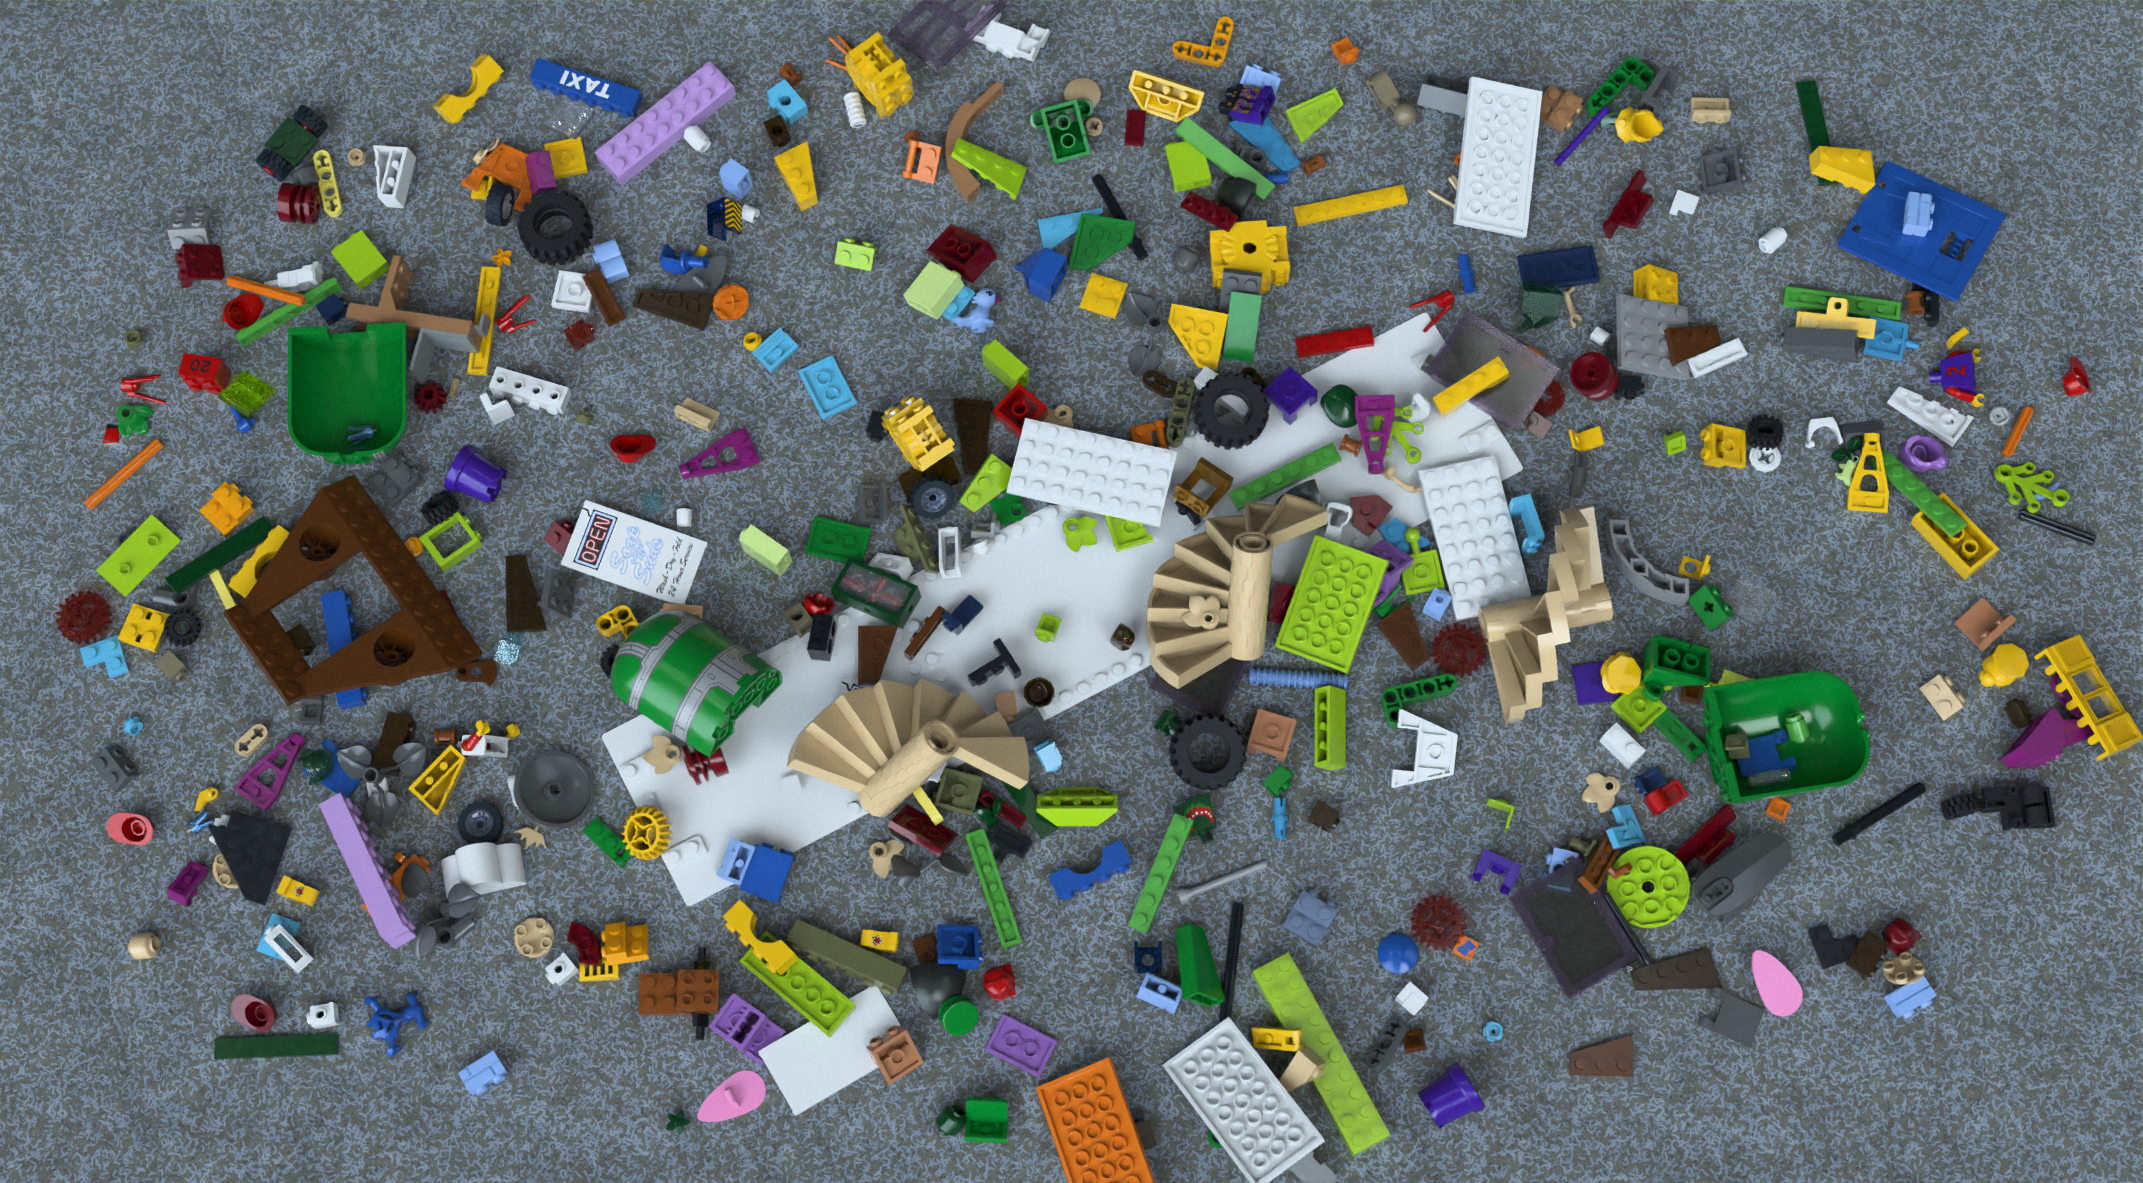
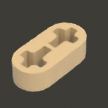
[235,724,269,757]

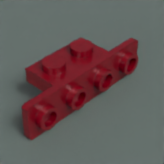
[1602,170,1654,239]
[1180,191,1238,232]
[1672,803,1736,866]

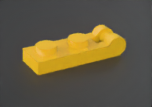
[1252,1026,1304,1051]

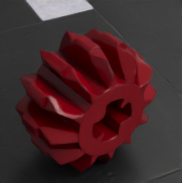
[414,381,447,414]

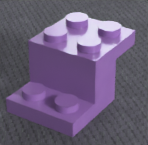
[1365,539,1414,608]
[709,993,787,1067]

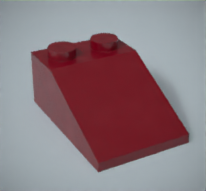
[926,224,997,283]

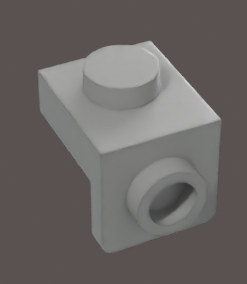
[971,513,1000,540]

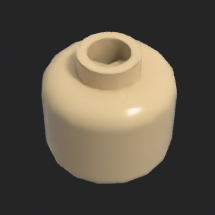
[128,932,161,960]

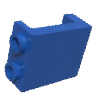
[739,842,796,904]

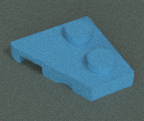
[1378,518,1430,555]

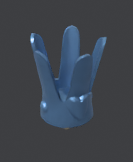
[346,424,377,446]
[187,806,214,835]

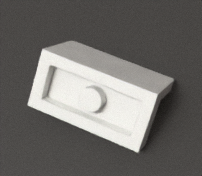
[480,393,515,425]

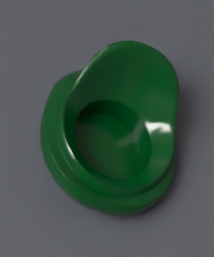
[1320,384,1359,428]

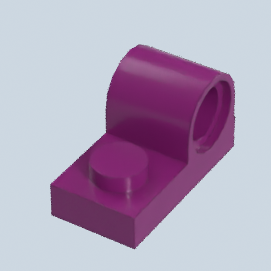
[167,860,209,907]

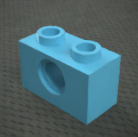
[767,79,809,125]

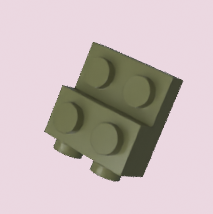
[932,768,984,817]

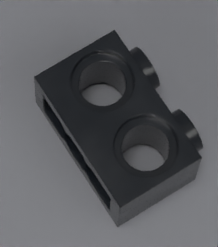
[807,614,837,661]

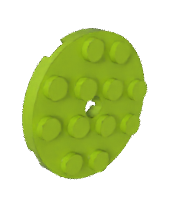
[1607,846,1690,928]

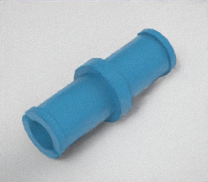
[1272,798,1288,839]

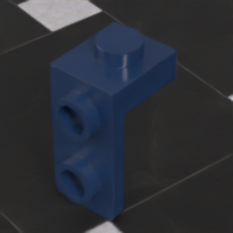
[942,595,984,636]

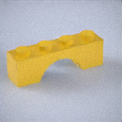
[432,54,503,124]
[1432,356,1509,418]
[228,525,290,599]
[722,900,799,976]

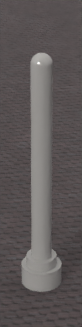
[1175,860,1268,905]

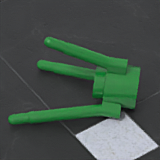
[1372,584,1415,618]

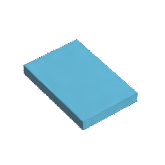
[798,355,857,420]

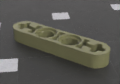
[1166,377,1195,448]

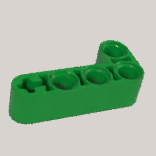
[1586,57,1655,118]
[1380,674,1457,728]

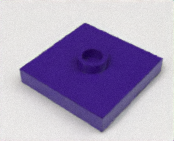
[1571,662,1619,706]

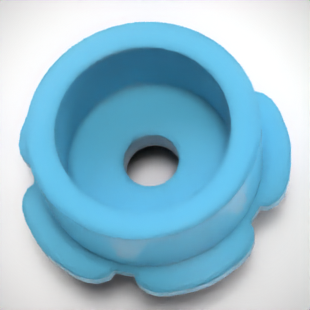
[124,717,143,735]
[1483,1021,1503,1042]

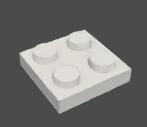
[551,270,593,313]

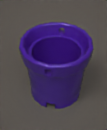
[444,444,508,504]
[1417,1061,1485,1129]

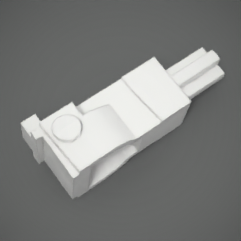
[264,261,324,293]
[1323,501,1353,543]

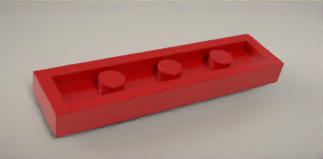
[1295,326,1374,358]

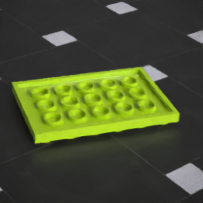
[1275,535,1390,674]

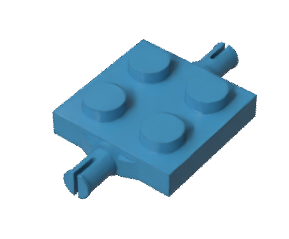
[1862,316,1920,362]

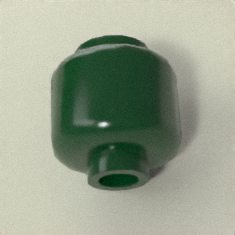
[936,1105,967,1136]

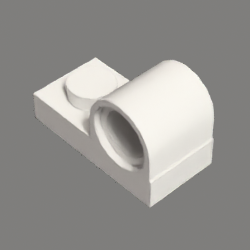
[868,552,913,581]

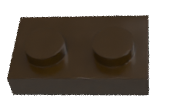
[1845,930,1889,980]

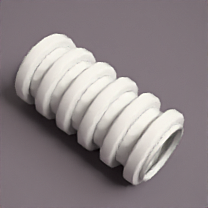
[844,92,867,128]

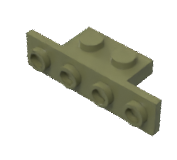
[892,504,940,574]

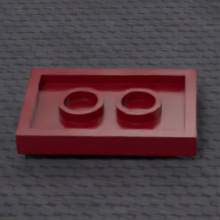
[888,805,958,857]

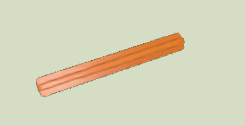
[226,275,306,306]
[84,439,163,509]

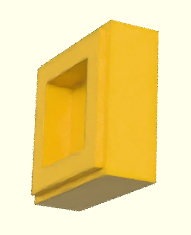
[1946,327,1969,349]

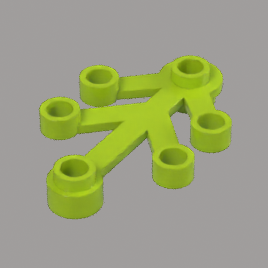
[1370,407,1424,464]
[1994,462,2069,513]

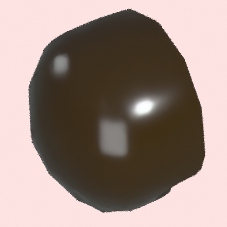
[1024,678,1055,708]

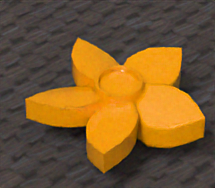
[490,248,513,268]

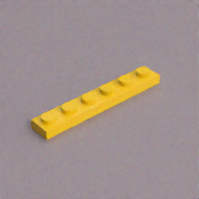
[1293,184,1408,227]
[467,266,502,376]

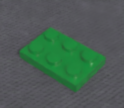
[805,516,872,564]

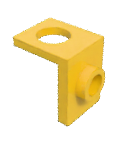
[1568,426,1605,452]
[1678,555,1711,581]

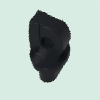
[1175,500,1201,526]

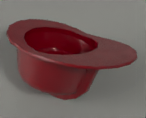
[1882,917,1922,956]
[231,994,279,1032]

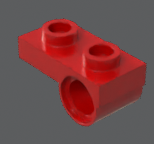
[1643,778,1689,817]

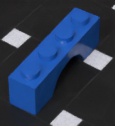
[1048,840,1132,901]

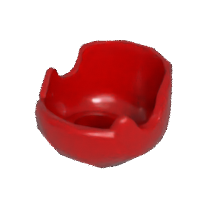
[803,592,835,617]

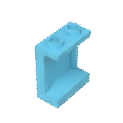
[1508,494,1545,555]

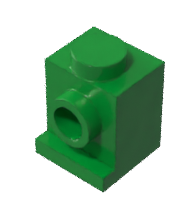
[1263,765,1294,798]

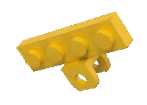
[1795,297,1877,339]

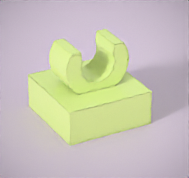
[1835,460,1857,486]

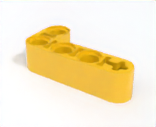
[596,605,638,637]

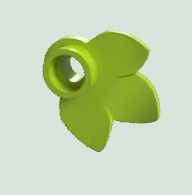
[1063,516,1097,552]

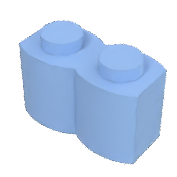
[592,239,629,284]

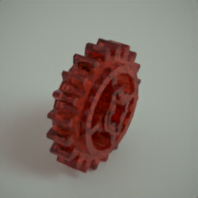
[56,591,112,645]
[1431,624,1486,679]
[1410,895,1467,952]

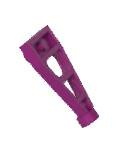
[1355,395,1395,475]
[678,427,760,480]
[234,732,306,812]

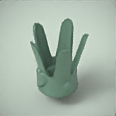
[1601,109,1623,128]

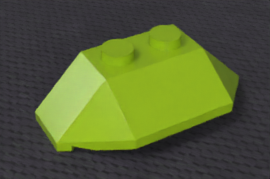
[1036,787,1118,826]

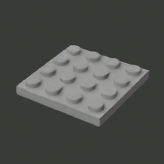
[1616,294,1690,380]

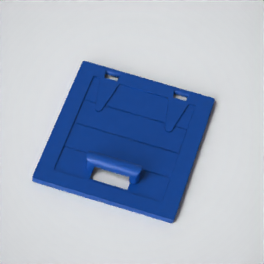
[1837,161,2006,302]

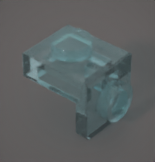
[494,634,524,666]

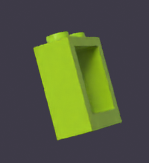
[419,511,483,573]

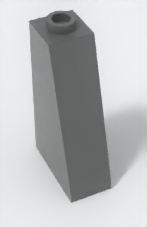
[1780,327,1859,364]

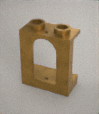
[1173,457,1234,518]

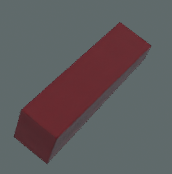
[978,790,1027,829]

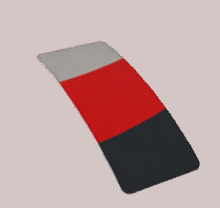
[103,424,120,447]

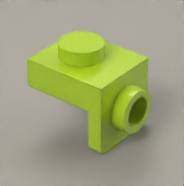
[1034,613,1062,643]

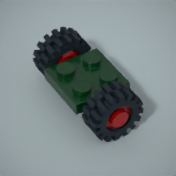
[255,105,328,182]

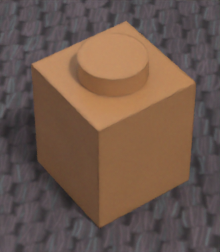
[994,691,1018,723]

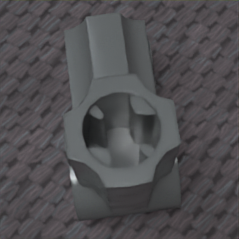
[153,581,200,612]
[421,909,477,949]

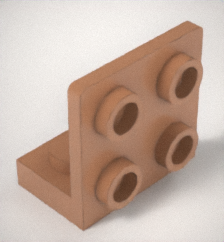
[1955,598,2017,652]

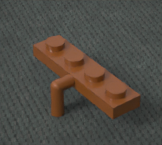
[1578,831,1632,894]

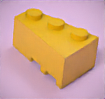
[774,141,818,211]
[1809,146,1876,194]
[408,745,467,818]

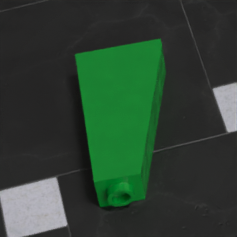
[1175,923,1225,1007]

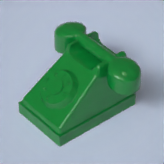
[1030,97,1094,164]
[1641,634,1710,702]

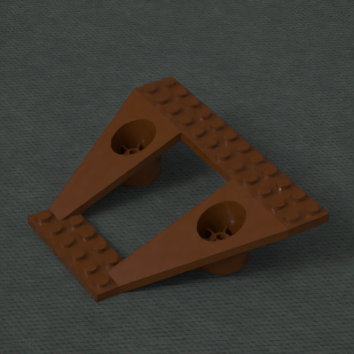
[224,475,482,706]

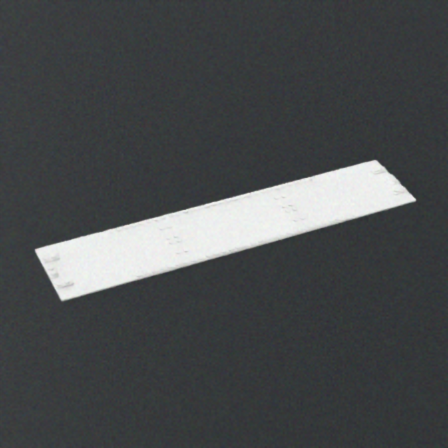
[602,313,1523,906]

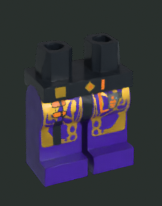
[1218,83,1276,125]

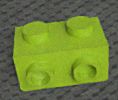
[834,237,878,271]

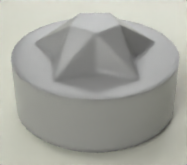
[1988,406,2009,426]

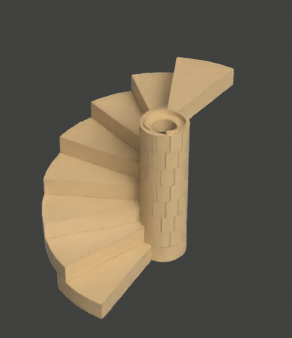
[1146,493,1328,689]
[1478,504,1614,724]
[787,679,1029,817]

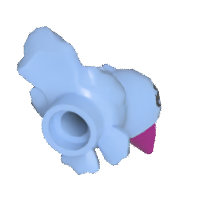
[953,288,1002,333]

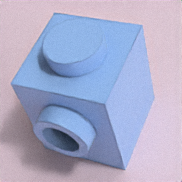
[1422,588,1452,622]

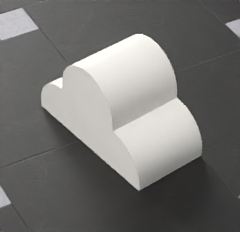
[440,842,527,901]

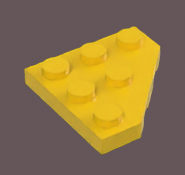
[1168,304,1228,371]

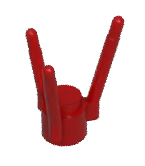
[1409,289,1455,333]
[494,295,536,333]
[121,374,166,405]

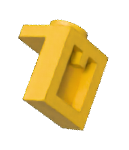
[471,176,496,200]

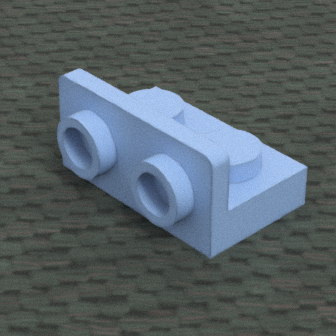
[1240,64,1283,96]

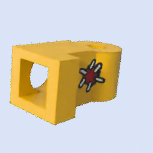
[276,875,320,907]
[859,930,899,954]

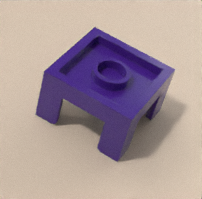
[1262,366,1317,425]
[1471,849,1522,895]

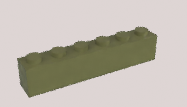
[786,919,908,996]

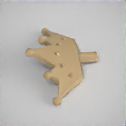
[514,825,547,849]

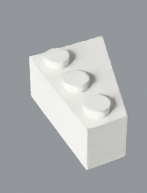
[373,145,416,208]

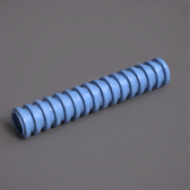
[1249,667,1348,690]

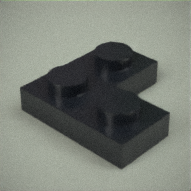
[1807,924,1857,970]

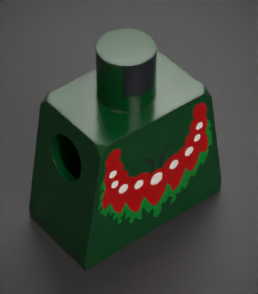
[1173,792,1217,844]

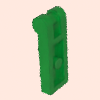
[1652,708,1707,763]
[582,817,634,868]

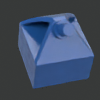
[1015,248,1067,303]

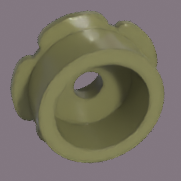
[125,330,144,348]
[575,410,593,425]

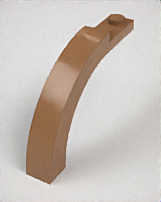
[945,80,1005,203]

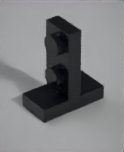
[1912,282,1939,327]
[968,638,1021,687]

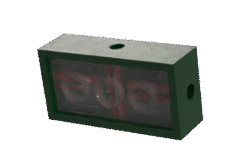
[831,558,922,629]

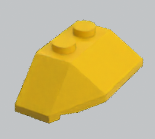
[1128,69,1205,122]

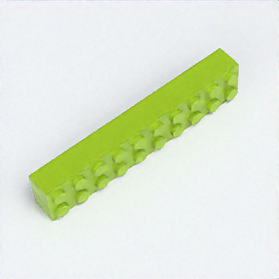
[1252,952,1390,1157]

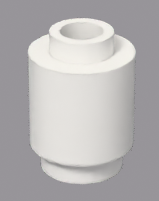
[684,125,711,153]
[1759,226,1787,254]

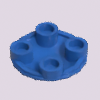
[1378,934,1418,974]

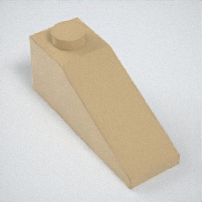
[1279,1047,1326,1093]

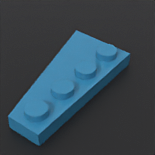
[1228,114,1300,173]

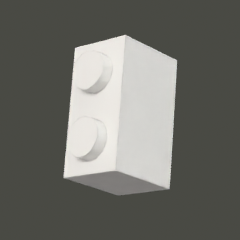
[1599,722,1646,769]

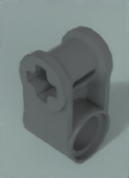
[1234,142,1266,171]

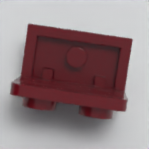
[175,244,225,288]

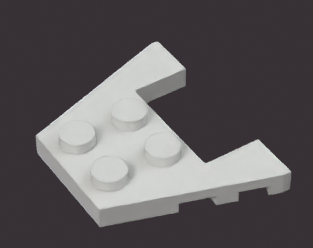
[1391,709,1458,788]

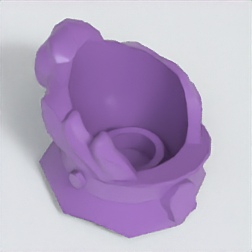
[1899,435,1948,473]

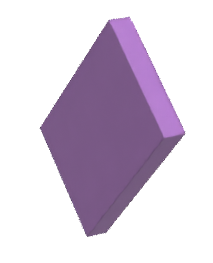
[984,1013,1058,1078]

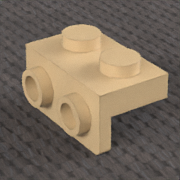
[1690,98,1731,123]
[1919,674,1967,721]

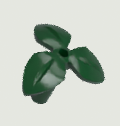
[1831,437,1861,463]
[973,796,1002,830]

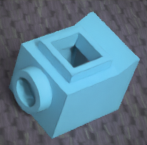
[1033,738,1063,772]

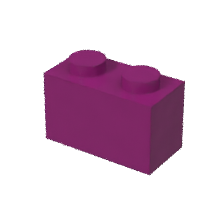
[525,151,557,195]

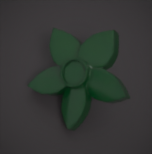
[666,1110,690,1135]

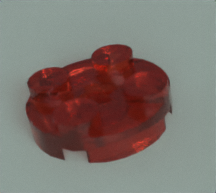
[1525,379,1565,417]

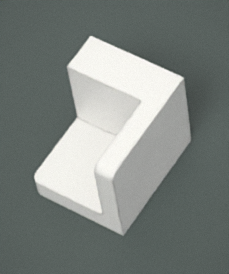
[1669,190,1700,215]
[1395,982,1429,1015]

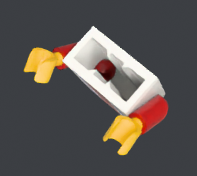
[457,720,520,758]

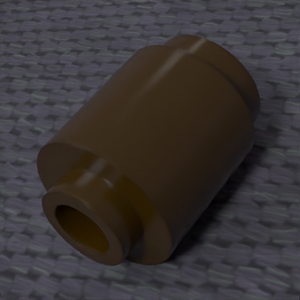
[2004,698,2032,729]

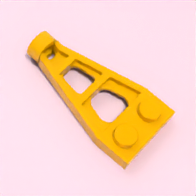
[1846,433,1889,513]

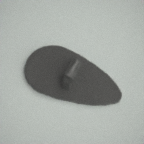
[674,255,727,294]

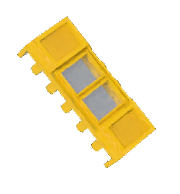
[2034,634,2143,761]

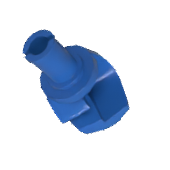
[660,244,708,274]

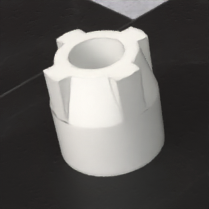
[742,204,760,224]
[1590,326,1611,347]
[676,508,692,527]

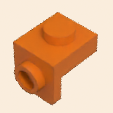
[1331,37,1359,66]

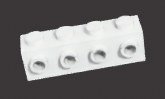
[489,366,571,415]

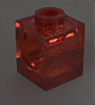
[563,319,595,351]

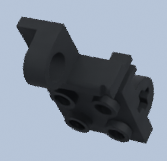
[1979,784,2056,831]

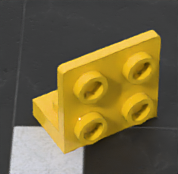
[1633,264,1678,305]

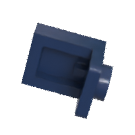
[1634,766,1669,795]

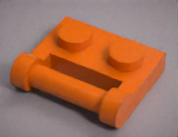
[902,139,943,184]
[1130,420,1170,450]

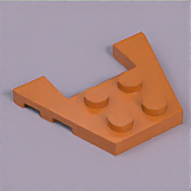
[461,143,532,212]

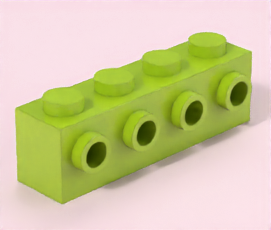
[1315,685,1346,770]

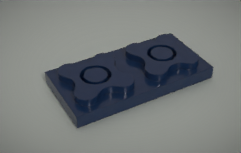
[1517,245,1600,293]

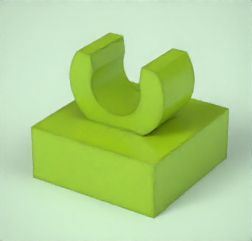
[1663,430,1686,456]

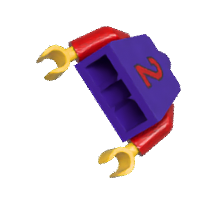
[1929,349,1984,407]

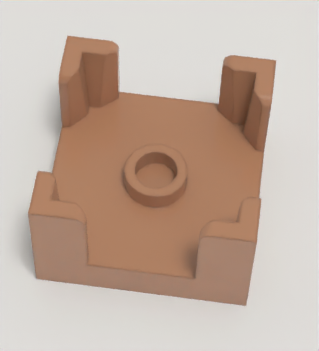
[1247,709,1297,763]

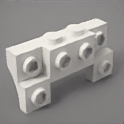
[966,6,1050,62]

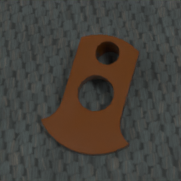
[455,658,497,687]

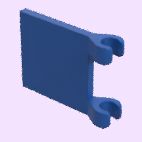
[1737,730,1796,778]
[302,739,369,798]

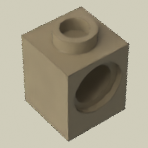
[784,602,813,638]
[154,650,190,684]

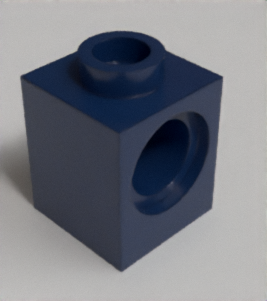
[315,293,348,326]

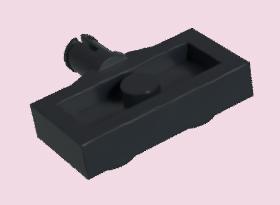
[988,822,1033,863]

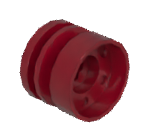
[277,183,321,225]
[682,744,729,785]

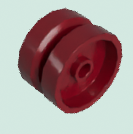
[1570,352,1620,401]

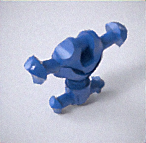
[364,992,430,1058]

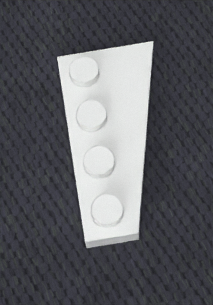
[1887,386,1974,447]

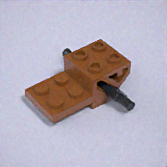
[638,947,721,1040]

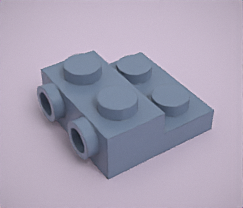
[1282,890,1338,948]

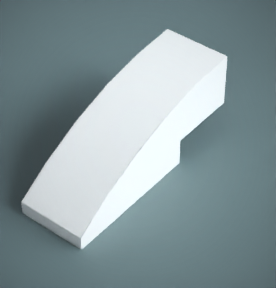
[1194,366,1249,418]

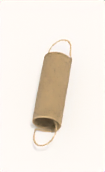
[447,374,460,404]

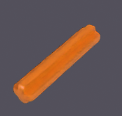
[2001,406,2034,458]

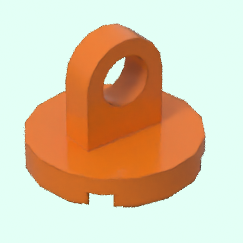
[713,283,749,321]

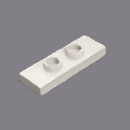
[1687,337,1747,378]

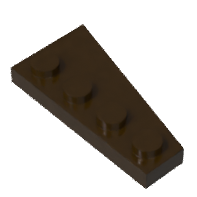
[632,288,716,331]
[953,398,992,475]
[506,555,547,633]
[1630,948,1722,991]

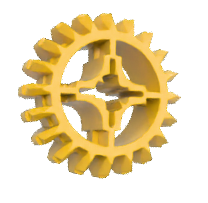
[621,805,674,860]

